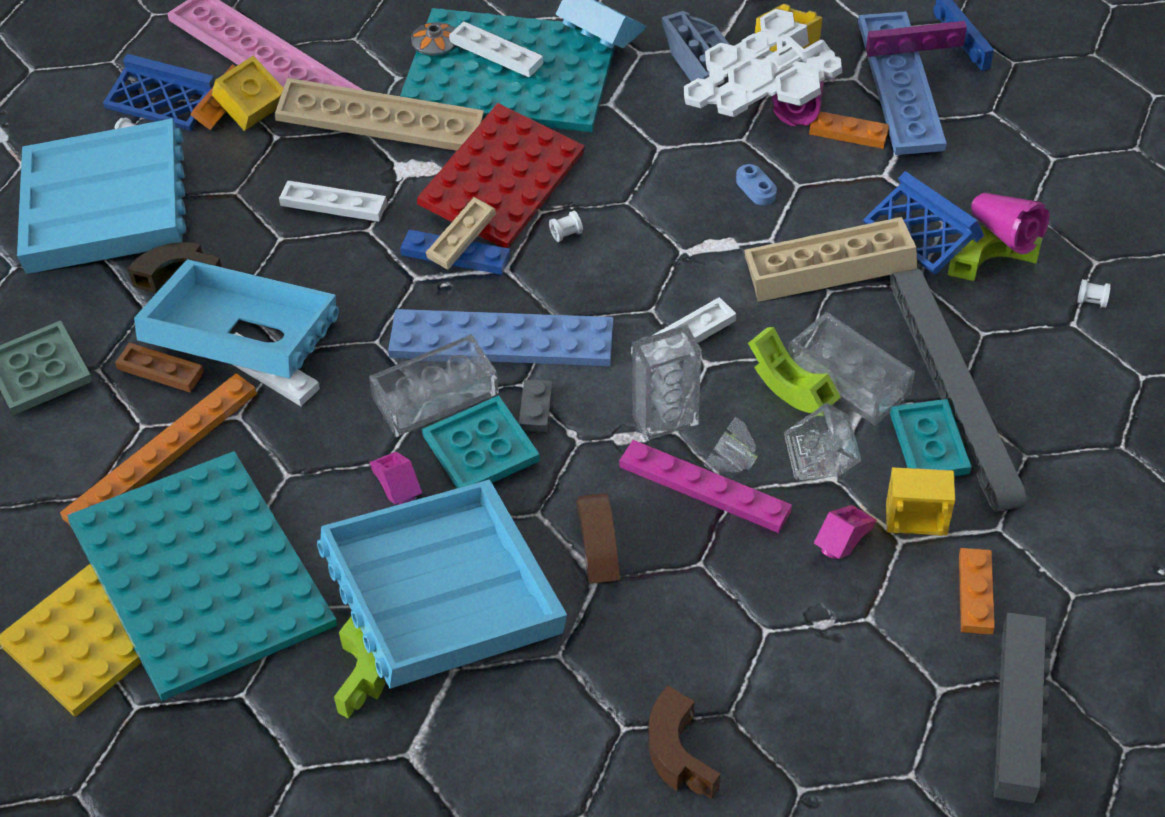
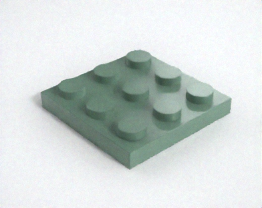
[0,320,93,415]

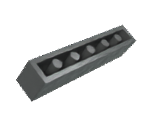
[994,612,1051,803]

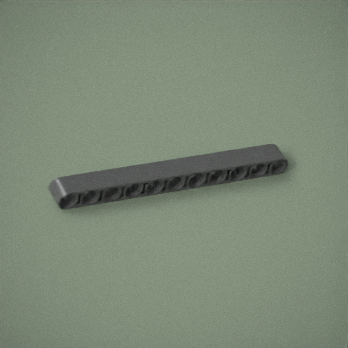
[890,268,1026,512]

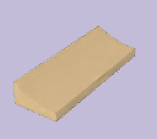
[744,217,917,302]

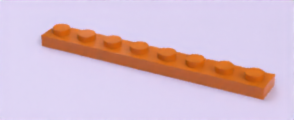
[60,373,257,525]

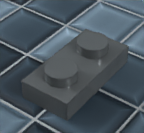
[519,380,553,432]

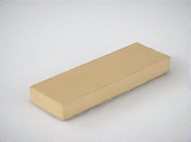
[426,197,496,269]

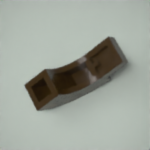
[128,242,222,293]

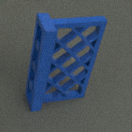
[103,54,215,131]
[863,171,984,275]

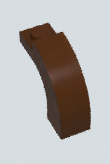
[576,493,620,584]
[649,685,720,799]

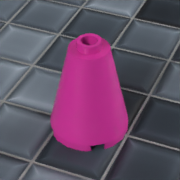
[772,80,824,126]
[971,193,1050,254]

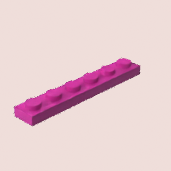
[619,440,792,533]

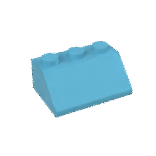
[556,0,646,49]

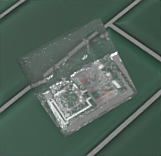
[784,403,861,481]

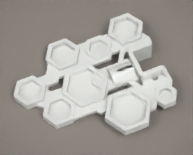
[684,9,842,117]

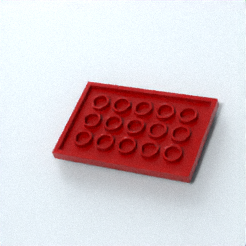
[417,103,585,248]

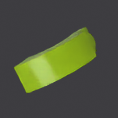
[334,616,386,719]

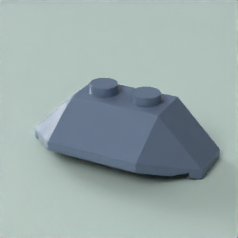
[662,11,730,82]

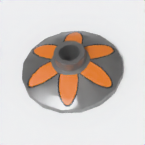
[411,22,457,56]

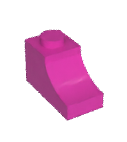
[369,452,422,505]
[814,505,877,559]

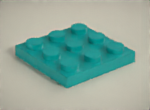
[422,395,540,488]

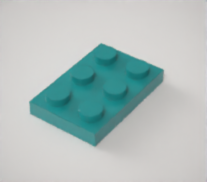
[890,399,971,476]

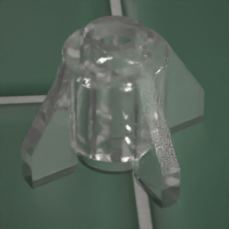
[703,416,758,472]

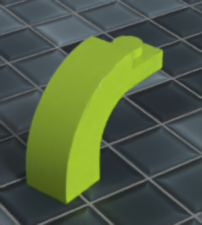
[948,225,1043,281]
[748,327,841,414]

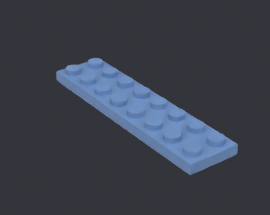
[858,12,947,155]
[388,309,613,366]

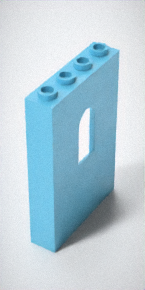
[134,259,339,379]

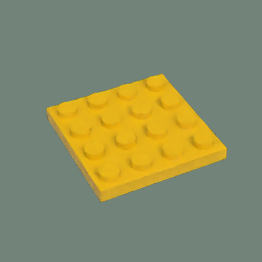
[0,564,141,717]

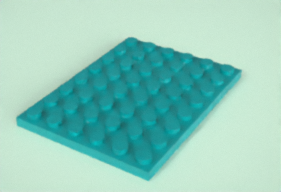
[400,8,616,132]
[67,451,337,701]

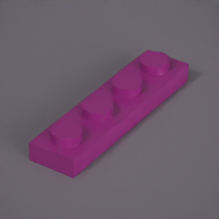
[866,21,967,57]

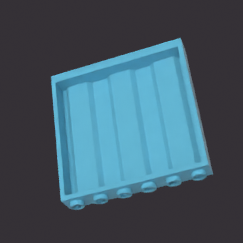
[17,119,186,274]
[317,480,567,688]

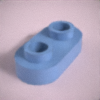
[736,164,777,206]

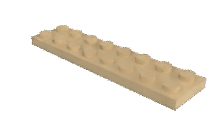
[275,78,484,151]

